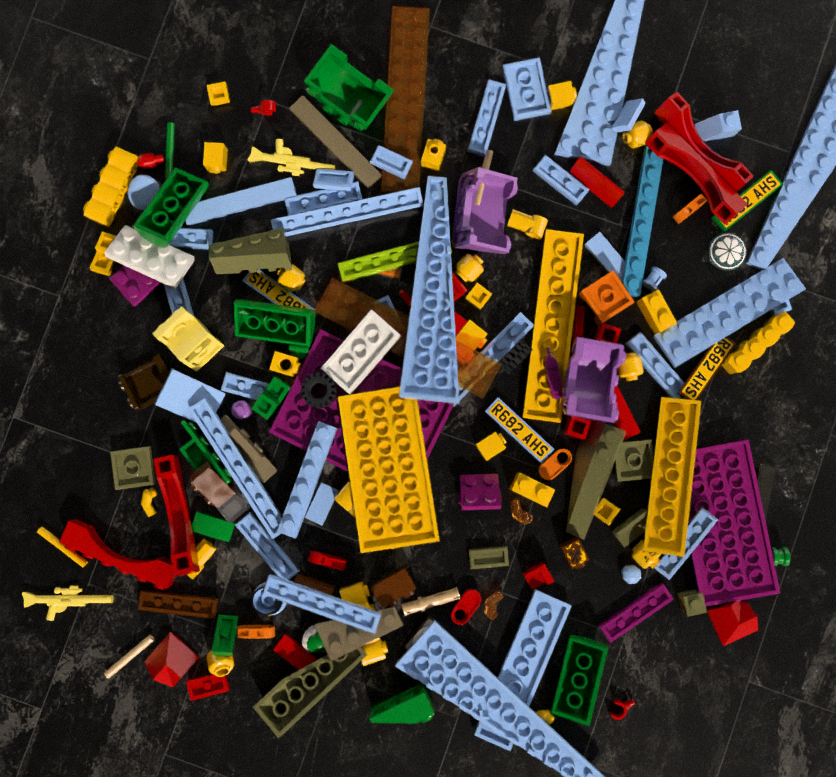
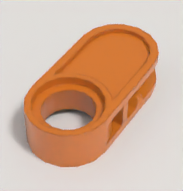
[673,193,708,224]
[538,449,572,480]
[237,625,275,639]

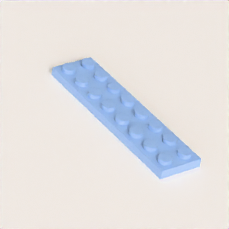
[653,258,806,368]
[474,589,571,751]

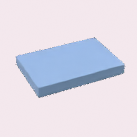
[502,57,551,121]
[154,369,225,423]

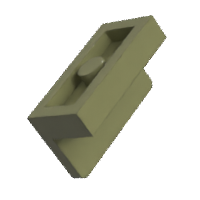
[612,508,648,548]

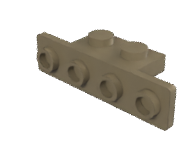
[220,415,277,483]

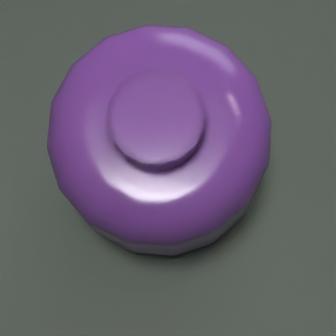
[231,400,252,420]

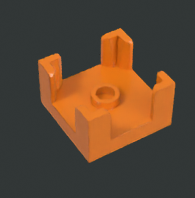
[577,270,634,325]

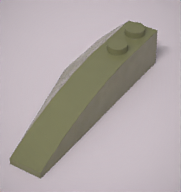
[566,419,626,539]
[253,647,368,738]

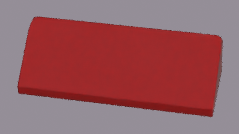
[569,157,625,207]

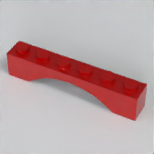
[654,92,754,192]
[645,123,747,225]
[563,323,621,440]
[154,454,200,576]
[59,519,176,590]

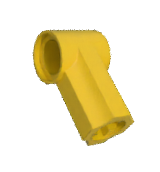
[507,209,548,239]
[188,538,217,580]

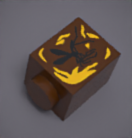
[559,537,589,570]

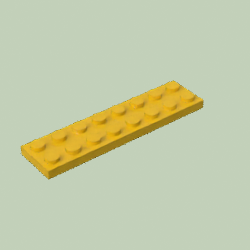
[643,397,701,557]

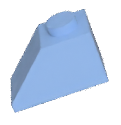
[694,110,742,142]

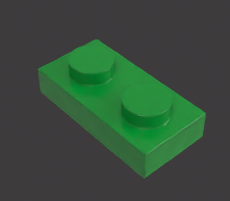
[212,615,238,656]

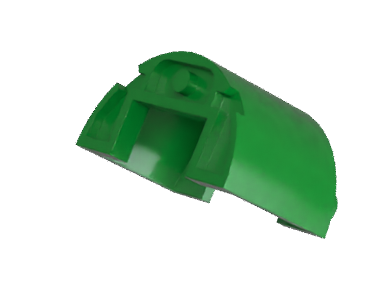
[304,44,394,131]

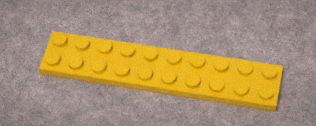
[522,229,584,423]

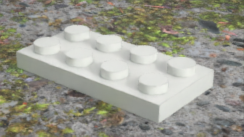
[105,225,194,289]
[321,309,402,394]

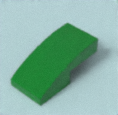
[251,376,292,420]
[191,511,235,542]

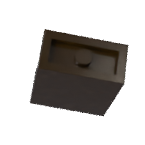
[118,354,171,410]

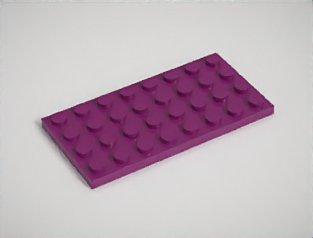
[688,440,780,606]

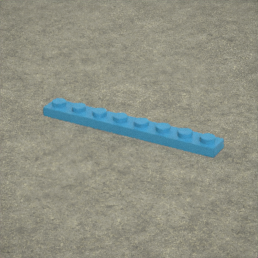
[622,146,663,297]

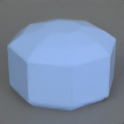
[621,564,641,584]

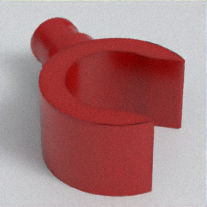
[251,100,276,116]
[609,699,635,720]

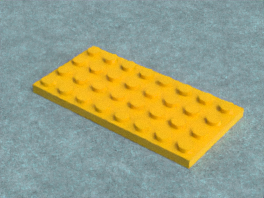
[338,387,440,553]

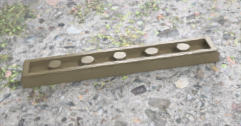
[289,95,382,189]

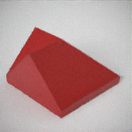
[706,600,758,646]
[144,632,199,687]

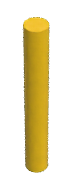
[37,526,88,567]

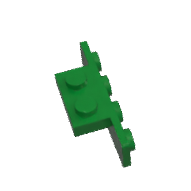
[179,420,233,484]

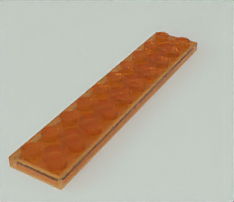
[381,6,430,193]
[315,278,501,399]

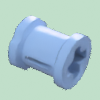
[642,266,667,292]

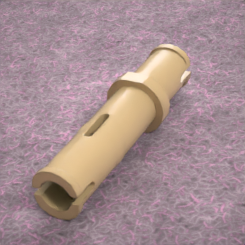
[401,587,460,616]

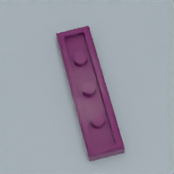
[598,582,674,643]

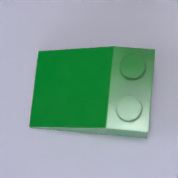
[369,683,434,724]

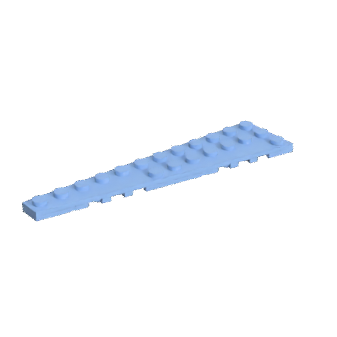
[554,0,644,166]
[746,64,836,271]
[399,176,459,404]
[395,620,605,777]

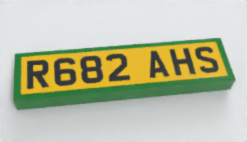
[712,170,783,232]

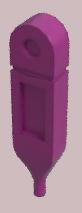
[545,347,563,399]

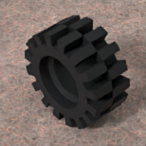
[497,339,533,374]
[300,373,337,409]

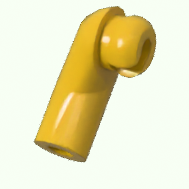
[141,488,157,517]
[535,710,555,724]

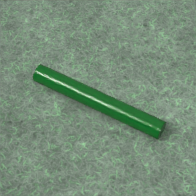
[165,122,175,179]

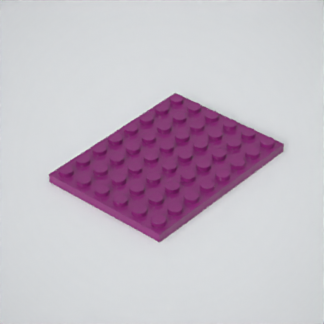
[269,329,455,472]

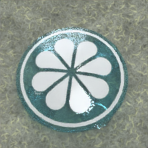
[709,233,747,270]

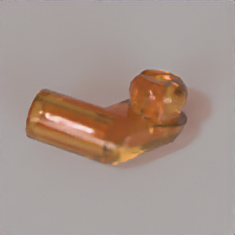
[510,499,533,525]
[484,590,504,619]

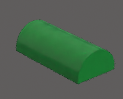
[133,167,209,248]
[234,299,315,347]
[551,635,609,726]

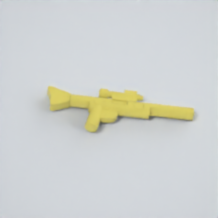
[248,139,336,176]
[22,585,114,621]

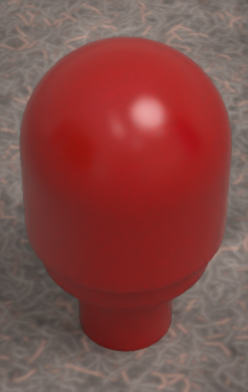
[137,153,165,169]

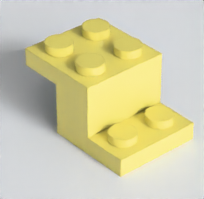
[152,306,224,372]

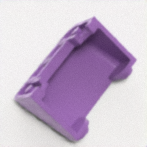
[452,167,518,254]

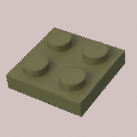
[614,440,654,482]
[110,446,156,490]

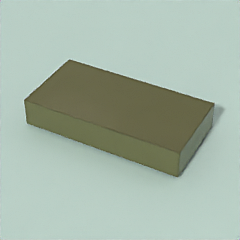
[469,546,509,569]

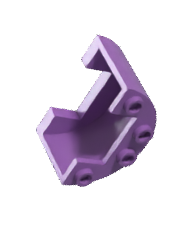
[563,337,626,423]

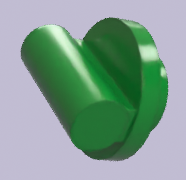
[289,344,309,359]

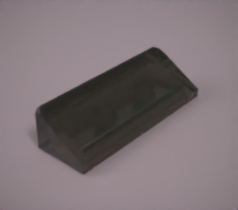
[751,463,776,521]

